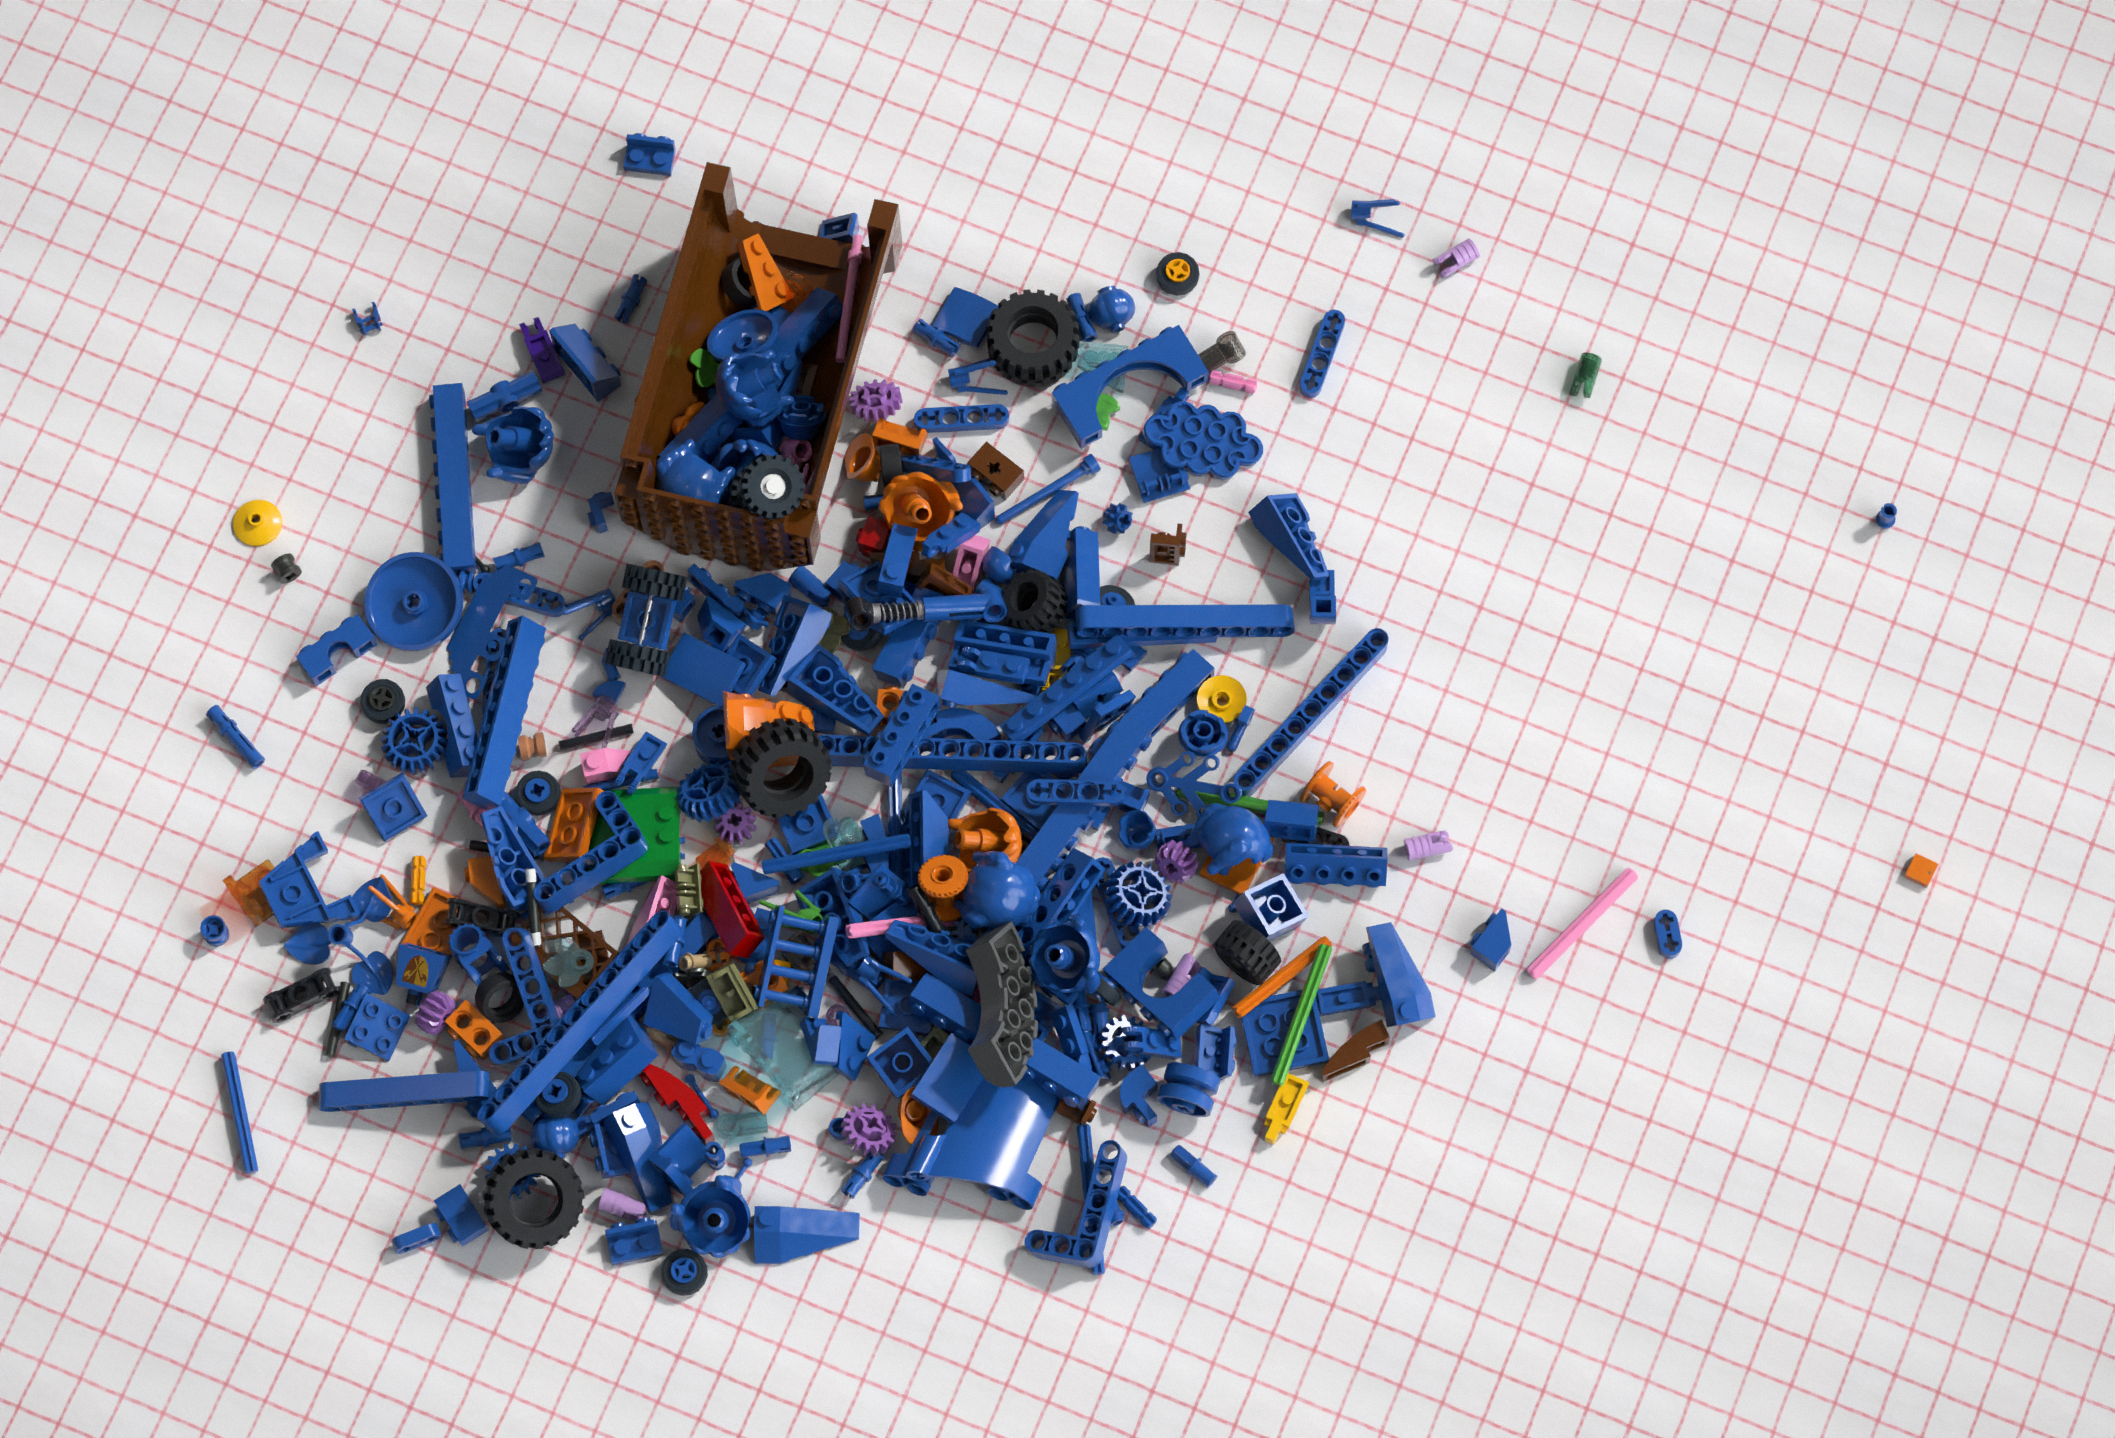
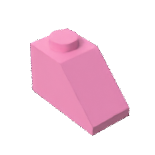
[953,535,991,594]
[580,748,631,785]

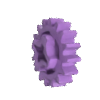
[848,379,903,422]
[841,1103,897,1157]

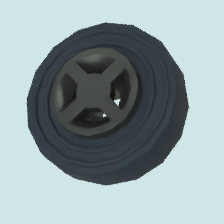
[360,679,405,724]

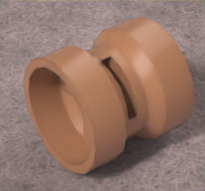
[518,732,547,761]

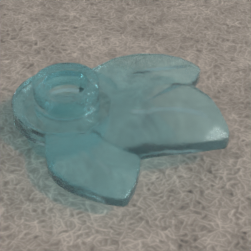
[543,938,594,987]

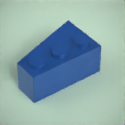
[576,1015,659,1105]

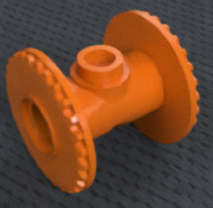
[1300,761,1367,828]
[918,855,968,922]

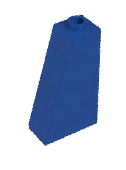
[1061,526,1100,622]

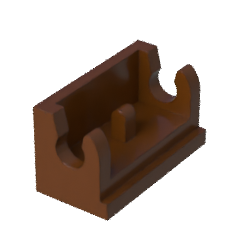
[916,561,972,596]
[882,952,939,981]

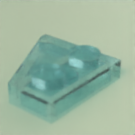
[1077,341,1128,393]

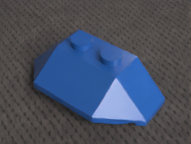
[903,790,950,888]

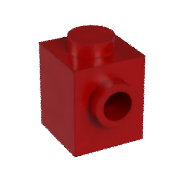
[855,517,891,558]

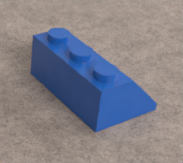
[549,324,621,402]

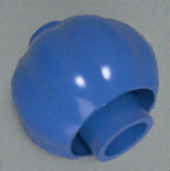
[1089,286,1135,333]
[530,1114,579,1159]

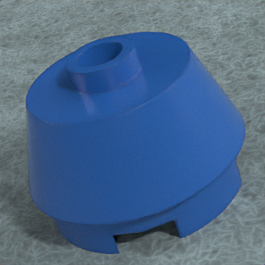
[777,395,826,441]
[1178,710,1228,759]

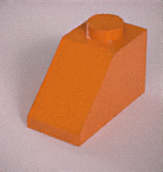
[464,856,506,908]

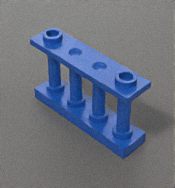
[752,905,839,1018]

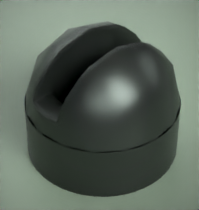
[1151,957,1173,980]

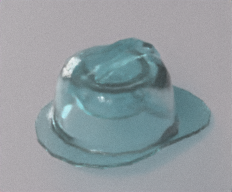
[823,816,864,872]

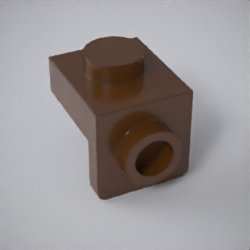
[1054,1098,1097,1126]

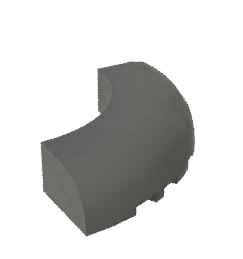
[966,921,1038,1088]

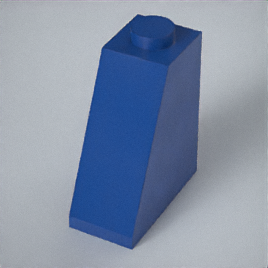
[643,972,713,1045]

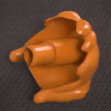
[879,472,963,552]
[948,808,1022,875]

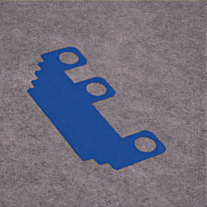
[447,564,537,699]

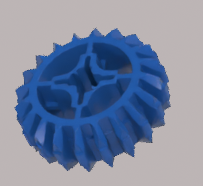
[380,707,448,775]
[676,761,741,822]
[1104,861,1173,929]

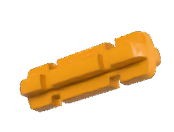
[410,856,426,905]

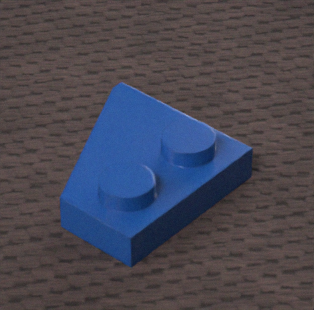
[832,1011,876,1081]

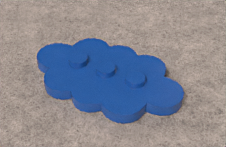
[1143,401,1263,480]

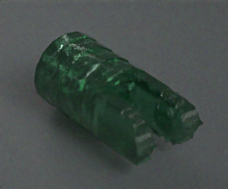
[1569,352,1602,398]

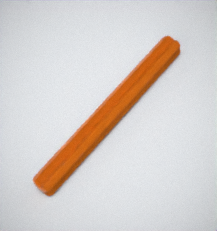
[1232,936,1332,1018]

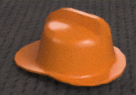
[845,433,881,482]
[897,1086,938,1145]

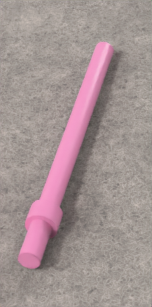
[835,234,863,363]

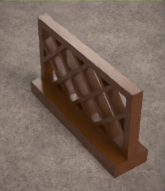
[512,896,619,999]

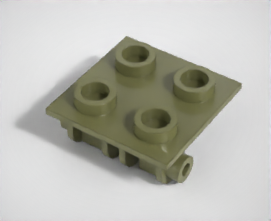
[672,863,703,920]

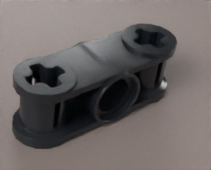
[443,898,520,937]
[263,968,340,1023]

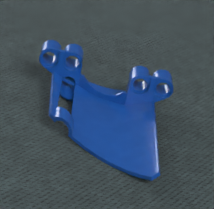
[882,1077,1060,1210]

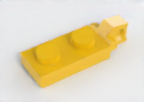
[1264,1073,1310,1145]

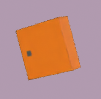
[1904,853,1939,888]

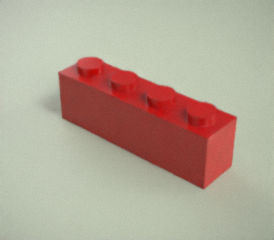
[700,861,765,958]

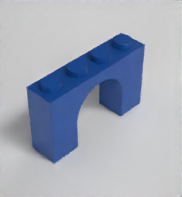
[1103,927,1220,1040]

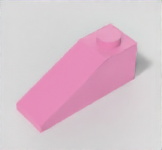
[627,875,681,944]

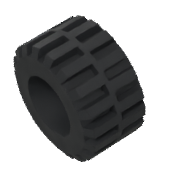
[1002,569,1068,633]
[1213,920,1282,985]

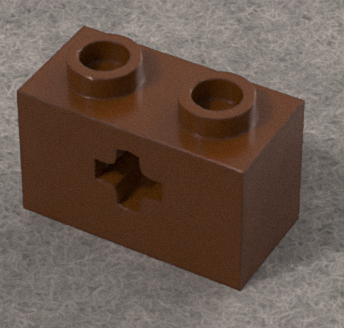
[967,441,1024,501]

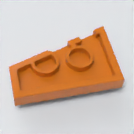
[737,233,794,311]

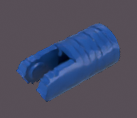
[788,566,831,608]

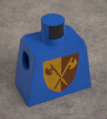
[396,943,452,1006]

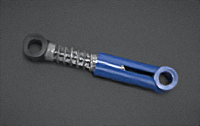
[844,588,1007,632]

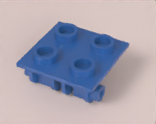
[1129,448,1190,503]
[847,863,911,920]
[344,993,410,1061]

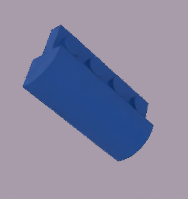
[948,620,1057,687]

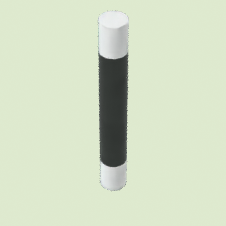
[525,868,541,946]

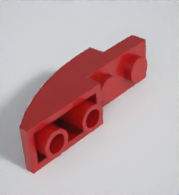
[639,1064,715,1145]

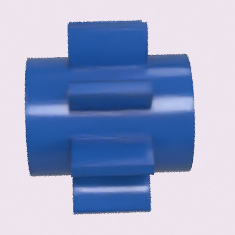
[1102,503,1133,534]

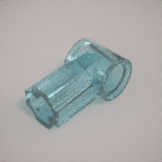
[717,1111,768,1140]

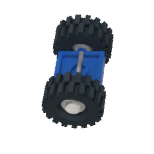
[728,454,805,520]
[604,563,688,677]

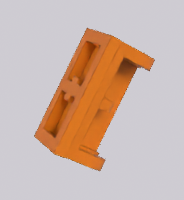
[872,417,928,455]
[719,1066,781,1115]

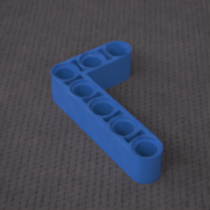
[533,791,648,913]
[489,928,560,1065]
[1025,1140,1127,1268]

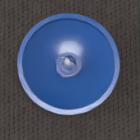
[364,552,463,652]

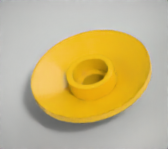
[233,500,282,547]
[1197,675,1247,723]

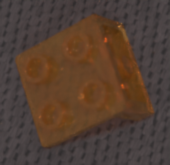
[222,860,275,928]

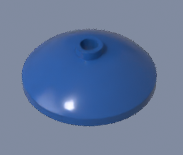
[707,309,779,362]

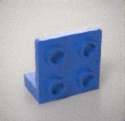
[649,1123,706,1197]

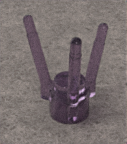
[572,695,619,749]

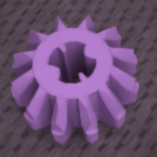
[714,802,757,845]
[1154,840,1199,884]
[415,990,456,1036]

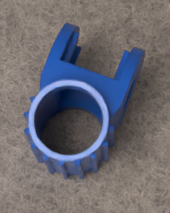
[448,923,510,987]

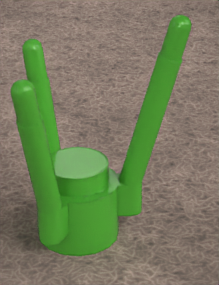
[759,890,823,935]

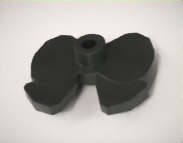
[673,968,712,989]

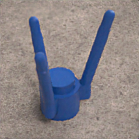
[1351,199,1405,238]
[948,358,1008,395]
[562,588,616,640]
[840,864,872,898]
[855,956,912,1016]

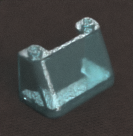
[726,1000,840,1111]

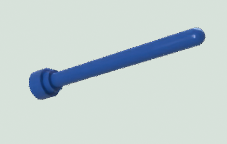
[995,454,1101,525]

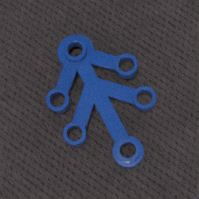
[1146,751,1242,818]

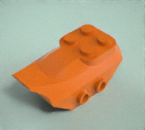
[723,691,814,769]

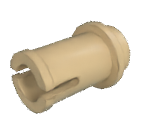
[678,953,712,973]
[646,1026,678,1051]

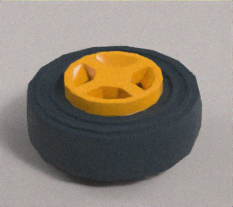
[1156,252,1200,296]

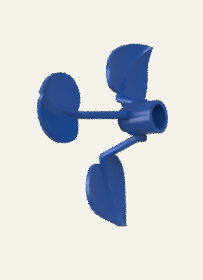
[284,877,393,995]

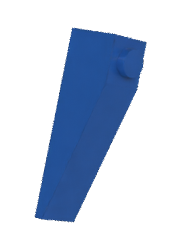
[758,595,833,697]
[794,867,870,967]
[885,920,978,997]
[603,1102,672,1213]

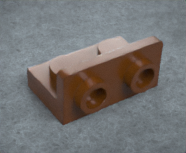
[1149,523,1187,566]

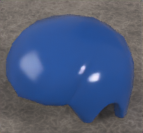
[981,546,1017,584]
[1118,810,1156,851]

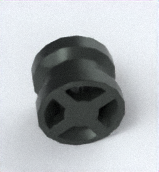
[271,553,302,584]

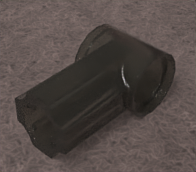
[1198,331,1246,373]

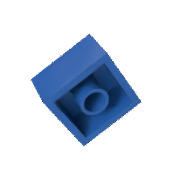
[1233,873,1309,941]
[865,1026,933,1099]

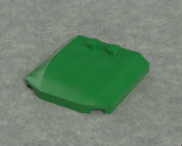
[587,787,681,884]

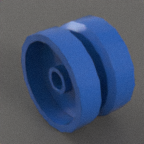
[692,706,732,765]
[1157,1062,1221,1117]

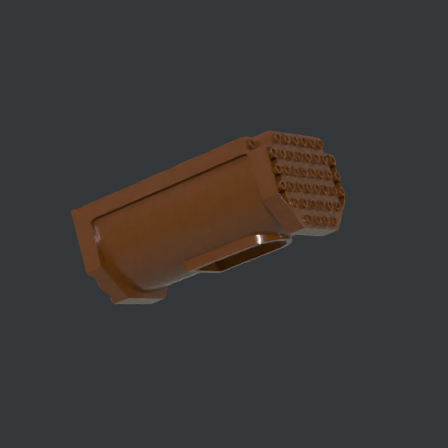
[614,162,902,572]

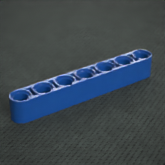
[319,1071,489,1112]

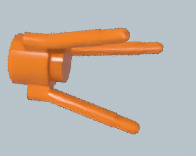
[368,874,417,931]

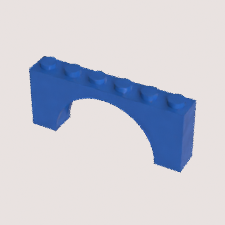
[1051,325,1209,449]

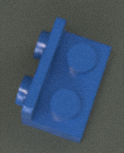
[623,133,676,176]
[605,1217,663,1265]

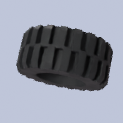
[986,289,1079,387]
[730,718,832,818]
[482,1148,585,1249]

